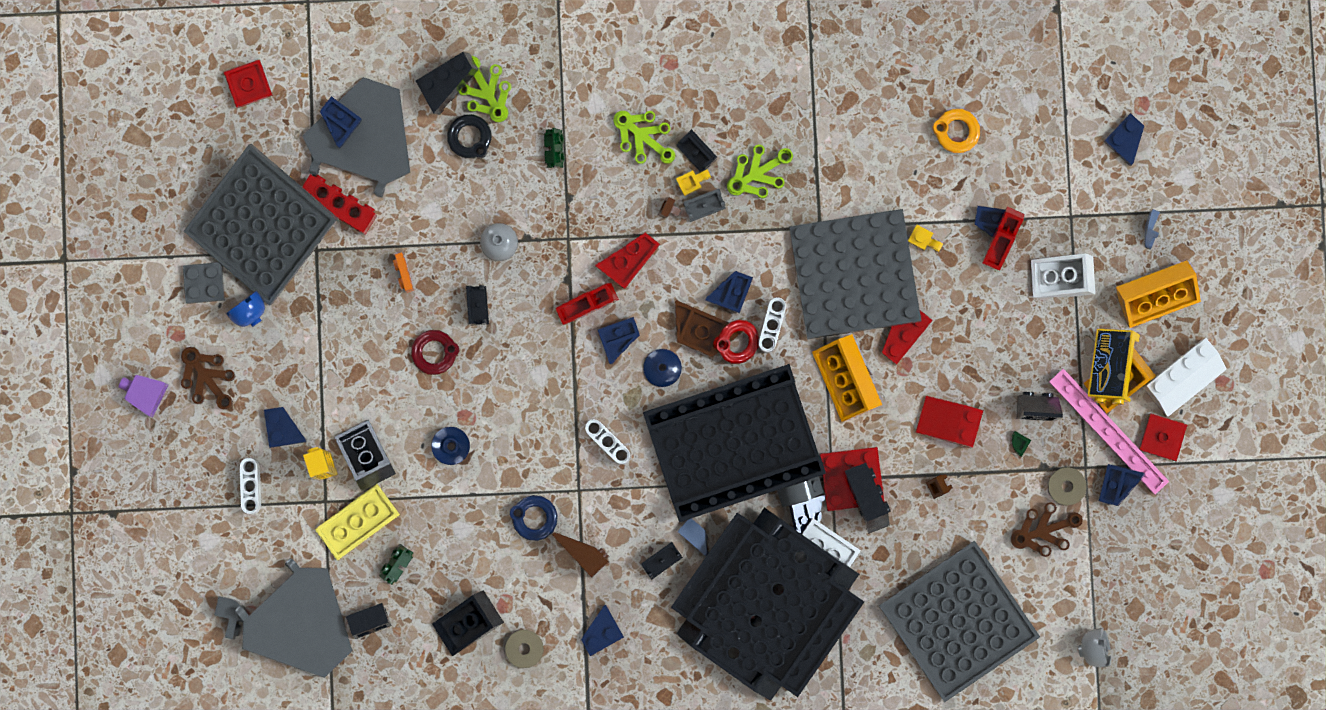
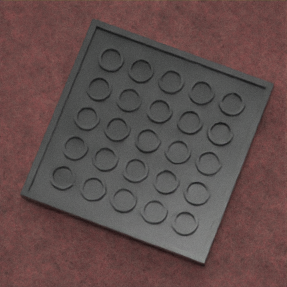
[184,144,339,306]
[789,209,921,340]
[879,541,1040,702]

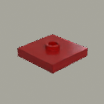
[224,59,273,109]
[1139,413,1187,462]

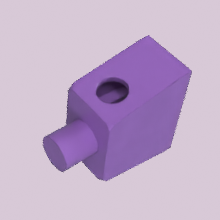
[119,375,169,417]

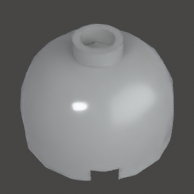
[480,223,518,261]
[1078,628,1112,667]

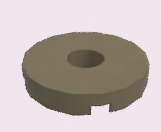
[1048,467,1087,506]
[505,630,544,668]

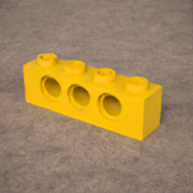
[303,447,338,480]

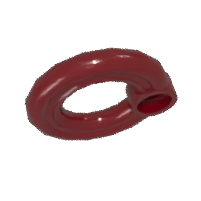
[411,330,460,375]

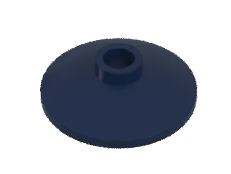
[643,349,682,387]
[431,427,470,465]

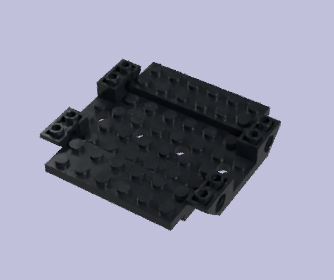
[671,507,865,701]

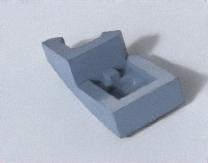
[1144,209,1160,249]
[678,519,709,556]

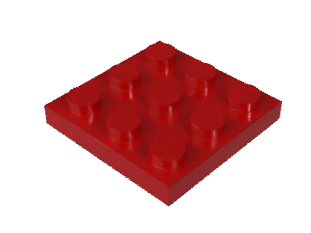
[820,447,885,511]

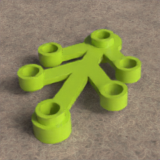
[459,56,512,122]
[613,111,675,164]
[727,144,793,199]

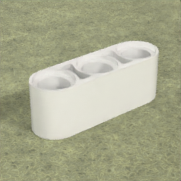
[758,298,786,353]
[585,419,630,464]
[240,458,261,514]

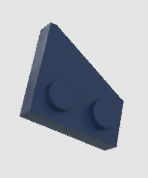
[597,317,640,364]

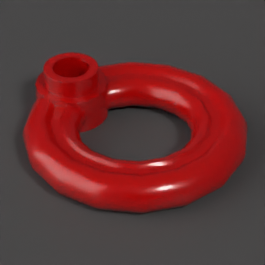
[713,320,759,364]

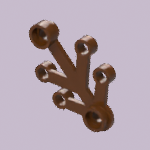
[181,347,236,410]
[1011,502,1083,557]

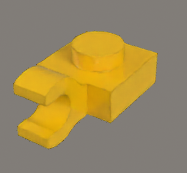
[676,169,711,196]
[908,225,943,252]

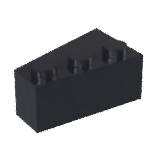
[416,52,479,115]
[845,463,891,534]

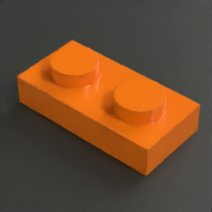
[393,252,414,293]

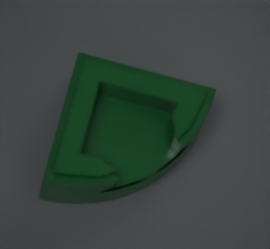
[1011,431,1031,457]

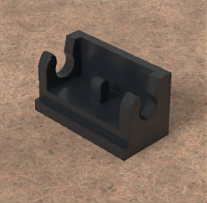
[676,129,718,172]
[466,285,489,326]
[641,542,683,580]
[346,603,392,639]

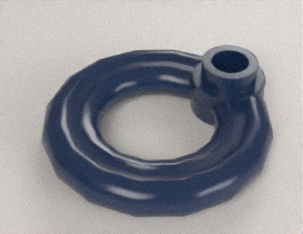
[510,495,558,541]

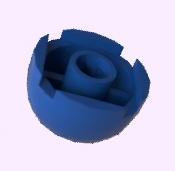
[226,291,265,327]

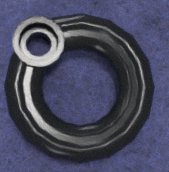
[447,114,492,159]

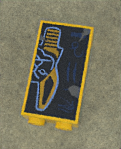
[1088,329,1140,405]

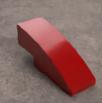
[982,206,1025,271]
[555,283,619,325]

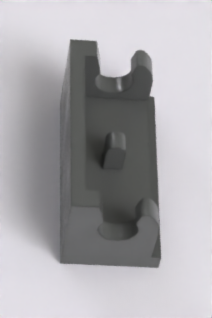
[683,189,726,222]

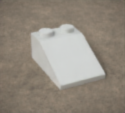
[1031,253,1095,298]

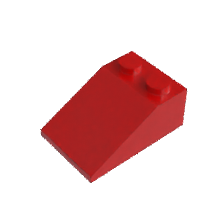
[915,396,984,449]

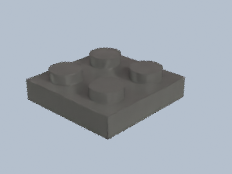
[183,262,225,304]

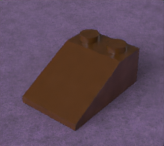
[552,532,609,578]

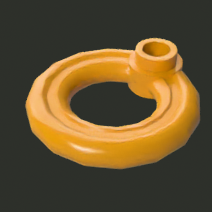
[932,109,980,153]

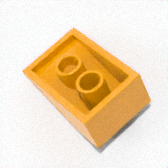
[1083,348,1156,414]

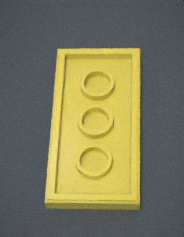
[315,484,400,560]

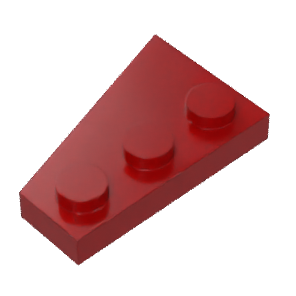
[595,232,660,289]
[882,310,933,365]

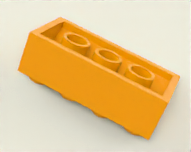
[1116,260,1201,328]
[812,334,882,422]

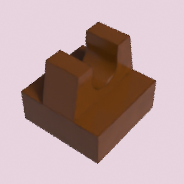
[658,197,681,218]
[926,474,953,499]

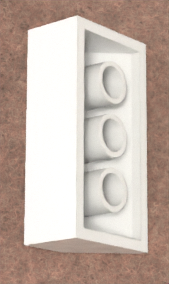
[1143,338,1226,417]

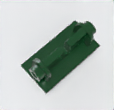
[544,128,565,168]
[379,544,414,585]

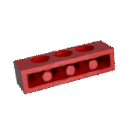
[303,174,377,235]

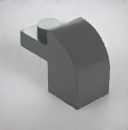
[777,476,824,507]
[214,596,247,639]

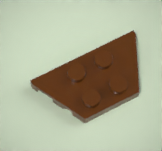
[675,300,743,358]

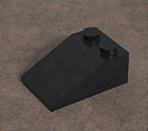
[1016,392,1063,421]
[334,420,396,491]
[432,590,504,656]

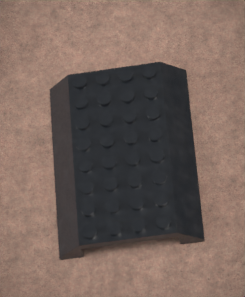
[643,364,826,523]

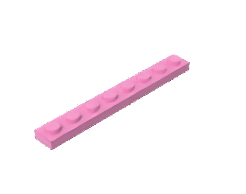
[1049,369,1169,495]

